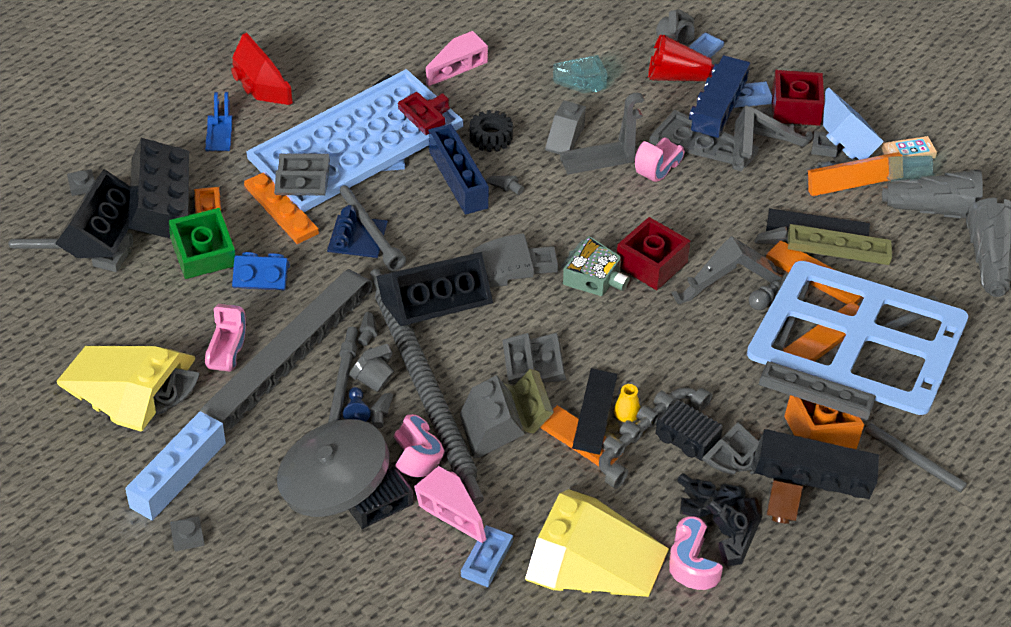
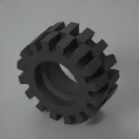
[469,110,513,152]

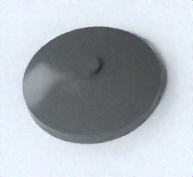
[277,419,390,517]

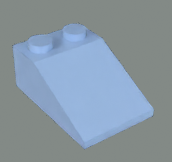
[823,87,884,160]

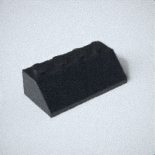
[55,169,130,258]
[376,252,493,326]
[751,429,879,499]

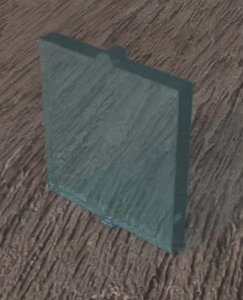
[887,155,936,183]

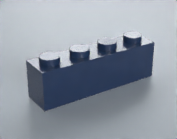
[689,55,750,138]
[429,124,489,215]

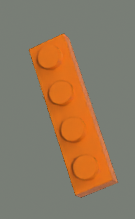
[244,172,319,244]

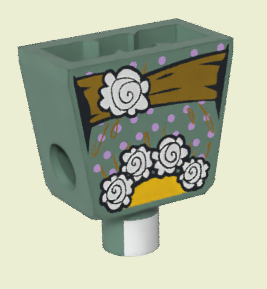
[563,236,630,296]

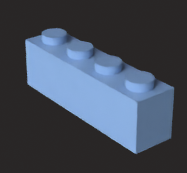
[125,411,226,521]

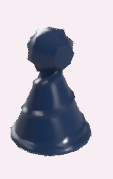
[343,387,371,422]

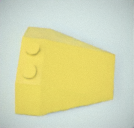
[57,346,195,432]
[525,489,669,597]

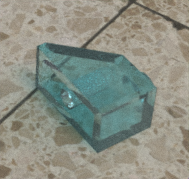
[553,55,607,93]

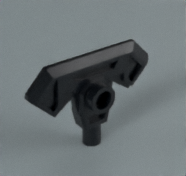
[677,473,746,517]
[704,497,762,567]

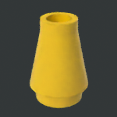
[613,384,641,422]

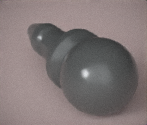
[749,279,782,311]

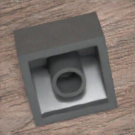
[460,375,525,459]

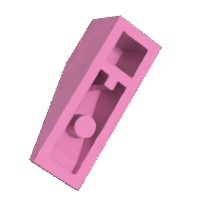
[426,31,488,86]
[414,466,486,543]

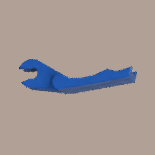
[205,92,233,151]

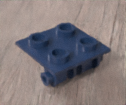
[327,205,388,258]

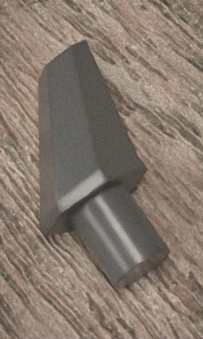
[485,176,524,195]
[755,226,788,244]
[358,312,378,346]
[370,393,393,429]

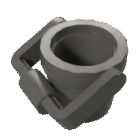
[656,9,694,46]
[349,344,394,392]

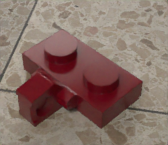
[397,92,450,135]

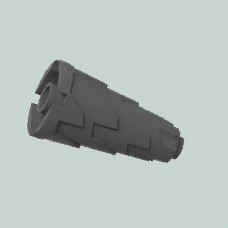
[882,170,983,219]
[966,198,1011,297]

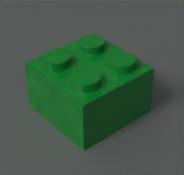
[169,208,235,279]

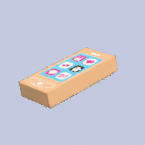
[881,136,937,159]

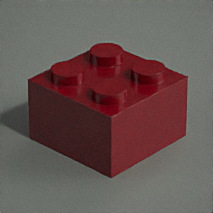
[772,70,825,126]
[617,217,691,291]

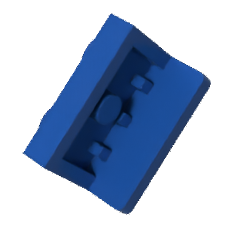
[232,252,290,290]

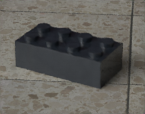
[128,138,189,239]

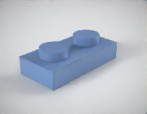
[735,82,772,107]
[461,525,513,588]

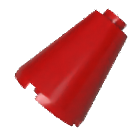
[648,34,715,82]

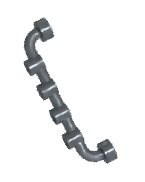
[599,387,712,489]

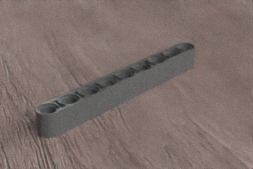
[200,269,372,435]

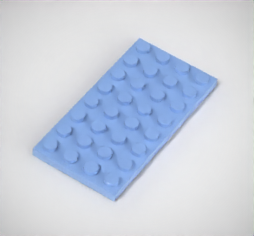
[246,69,463,212]

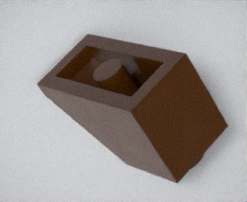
[767,478,803,524]

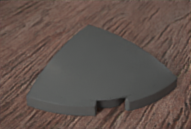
[153,368,200,415]
[702,423,760,475]

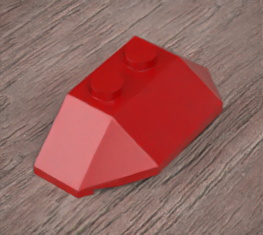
[231,33,293,105]

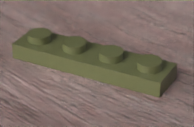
[788,224,892,265]

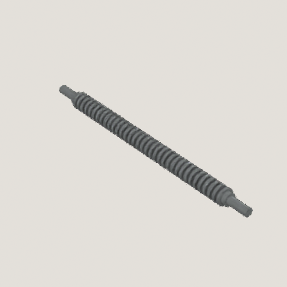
[370,269,484,504]

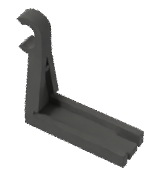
[560,93,645,175]
[732,105,813,172]
[672,236,783,304]

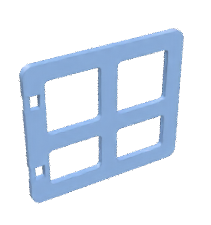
[747,261,968,415]

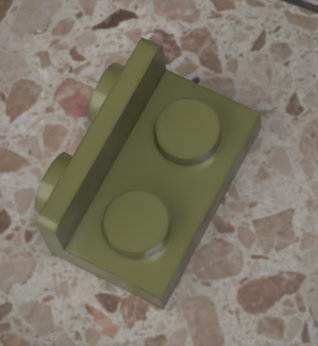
[504,369,554,433]

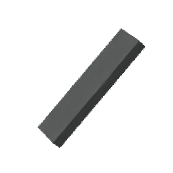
[758,361,876,420]

